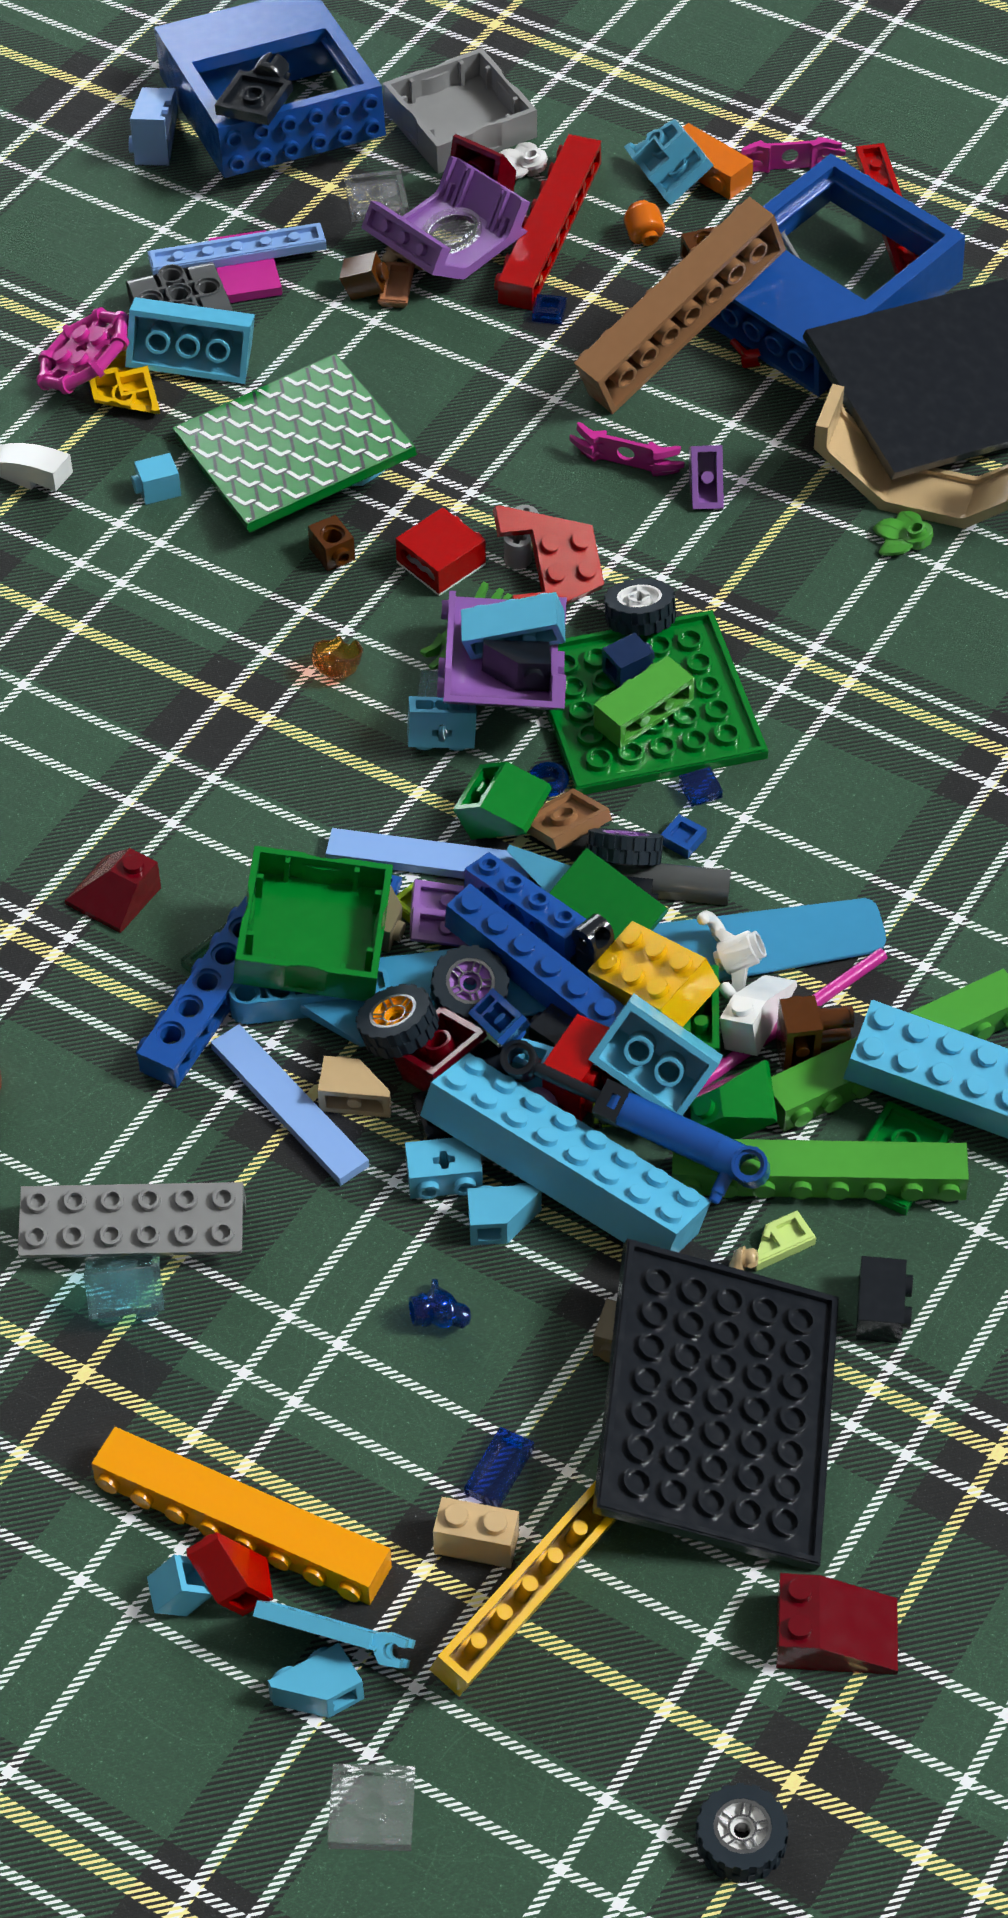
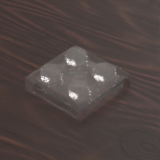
[344,169,409,222]
[327,1764,416,1851]

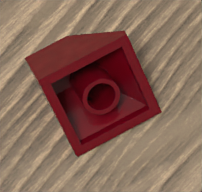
[65,848,161,933]

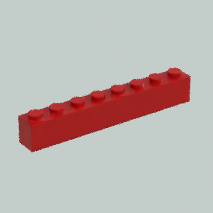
[494,134,601,310]

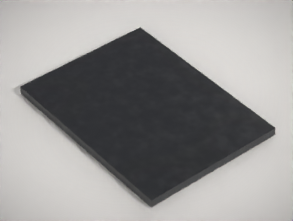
[803,279,1008,480]
[592,1238,839,1571]

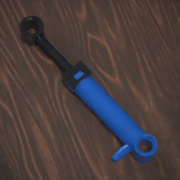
[500,1039,770,1205]

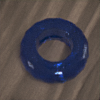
[529,762,569,798]

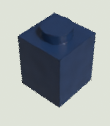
[602,633,655,688]

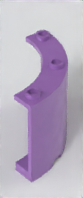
[437,590,567,710]

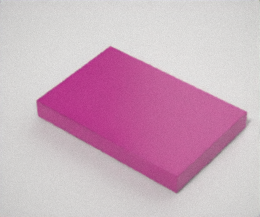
[209,230,282,303]

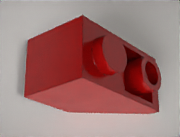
[186,1532,273,1616]

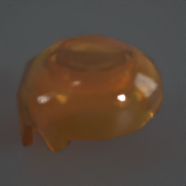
[310,636,364,680]

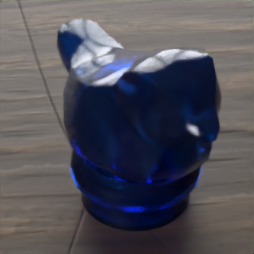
[408,1279,471,1329]

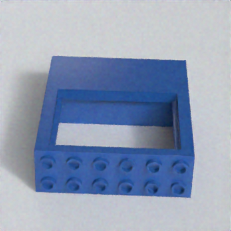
[154,0,386,178]
[708,153,965,397]

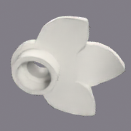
[499,142,548,179]

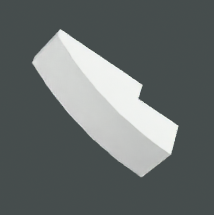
[0,443,73,492]

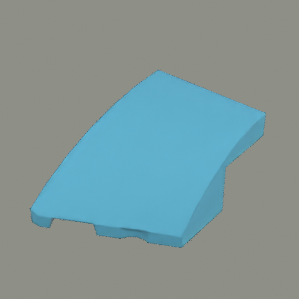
[624,119,714,205]

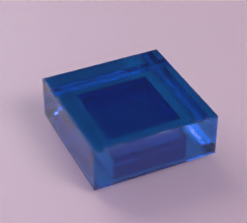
[532,294,567,325]
[679,766,723,807]

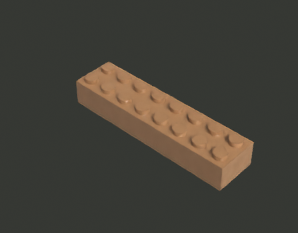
[574,196,786,414]

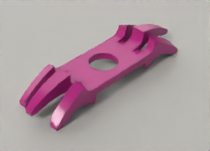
[741,137,846,173]
[569,422,685,476]

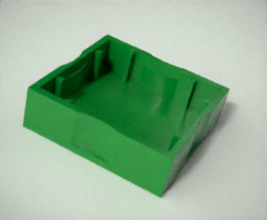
[233,846,393,1001]

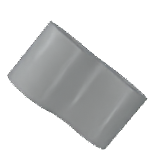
[504,505,539,569]

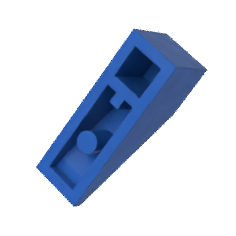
[468,988,531,1047]

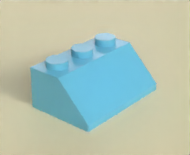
[588,993,723,1116]

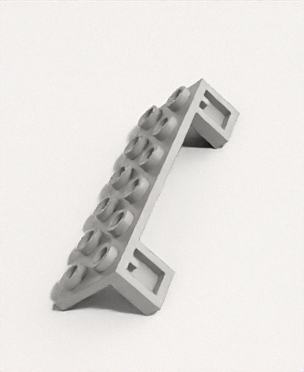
[18,1182,246,1258]

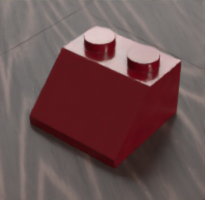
[450,134,516,192]
[393,1006,487,1091]

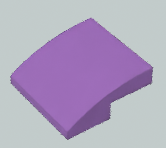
[410,879,468,947]

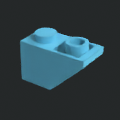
[467,1183,542,1246]
[268,1643,364,1718]

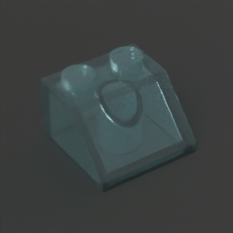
[84,1256,165,1323]

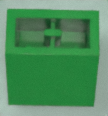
[453,761,552,840]

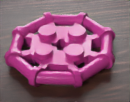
[36,307,129,394]

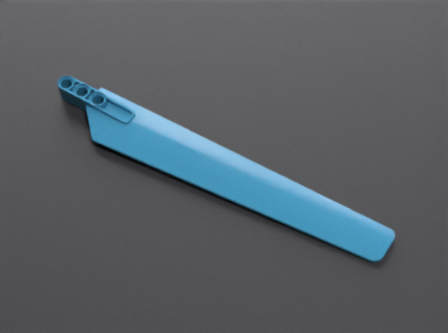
[229,898,886,1047]

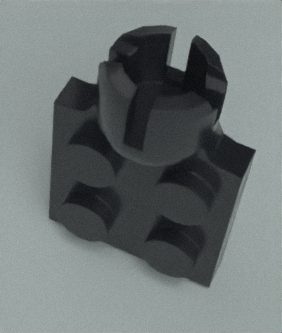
[214,52,293,125]

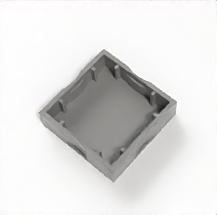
[383,48,537,174]

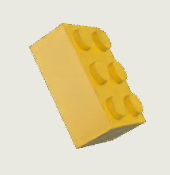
[587,921,721,1027]

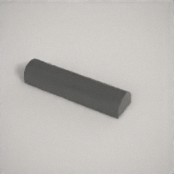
[606,862,731,905]

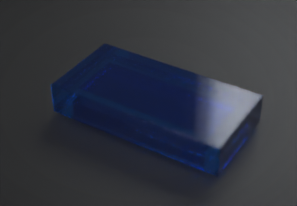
[464,1427,534,1508]

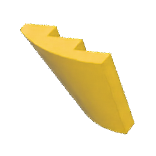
[89,350,160,414]

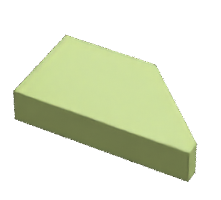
[754,1210,816,1271]

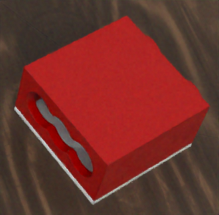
[396,507,486,596]

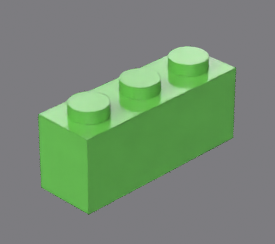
[594,656,695,748]

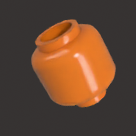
[623,200,665,246]

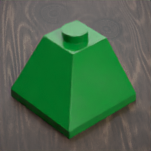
[690,1060,778,1139]

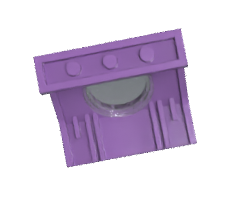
[361,156,530,280]

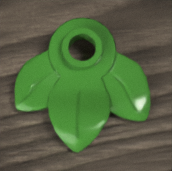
[873,511,934,556]

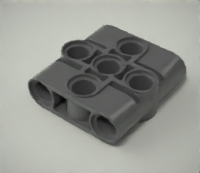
[126,262,233,311]

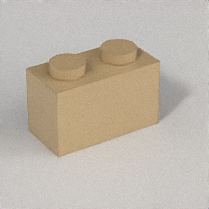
[433,1497,519,1568]

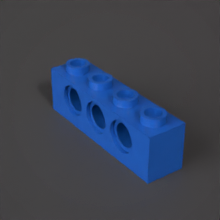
[464,852,586,962]

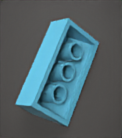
[125,297,255,384]

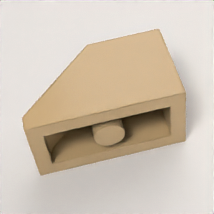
[318,1056,391,1118]

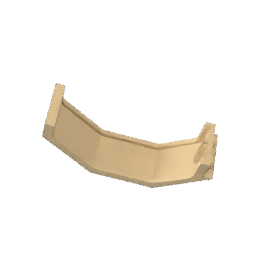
[814,384,1008,529]

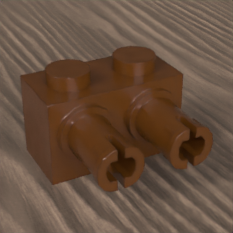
[775,995,855,1071]

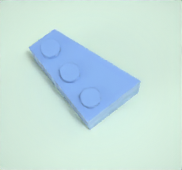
[128,87,178,166]

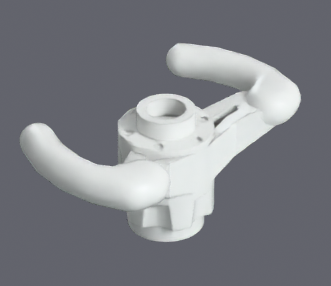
[697,910,767,1003]

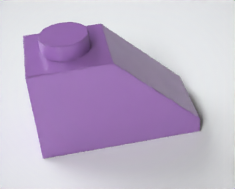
[688,445,724,509]

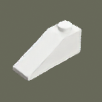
[719,975,797,1056]

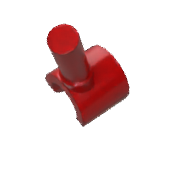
[730,338,760,368]

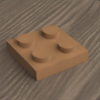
[527,788,612,851]

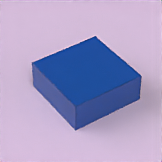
[660,814,707,859]

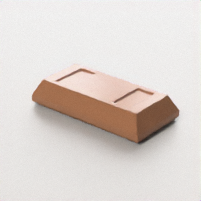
[378,261,415,308]

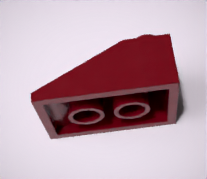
[776,1573,898,1675]

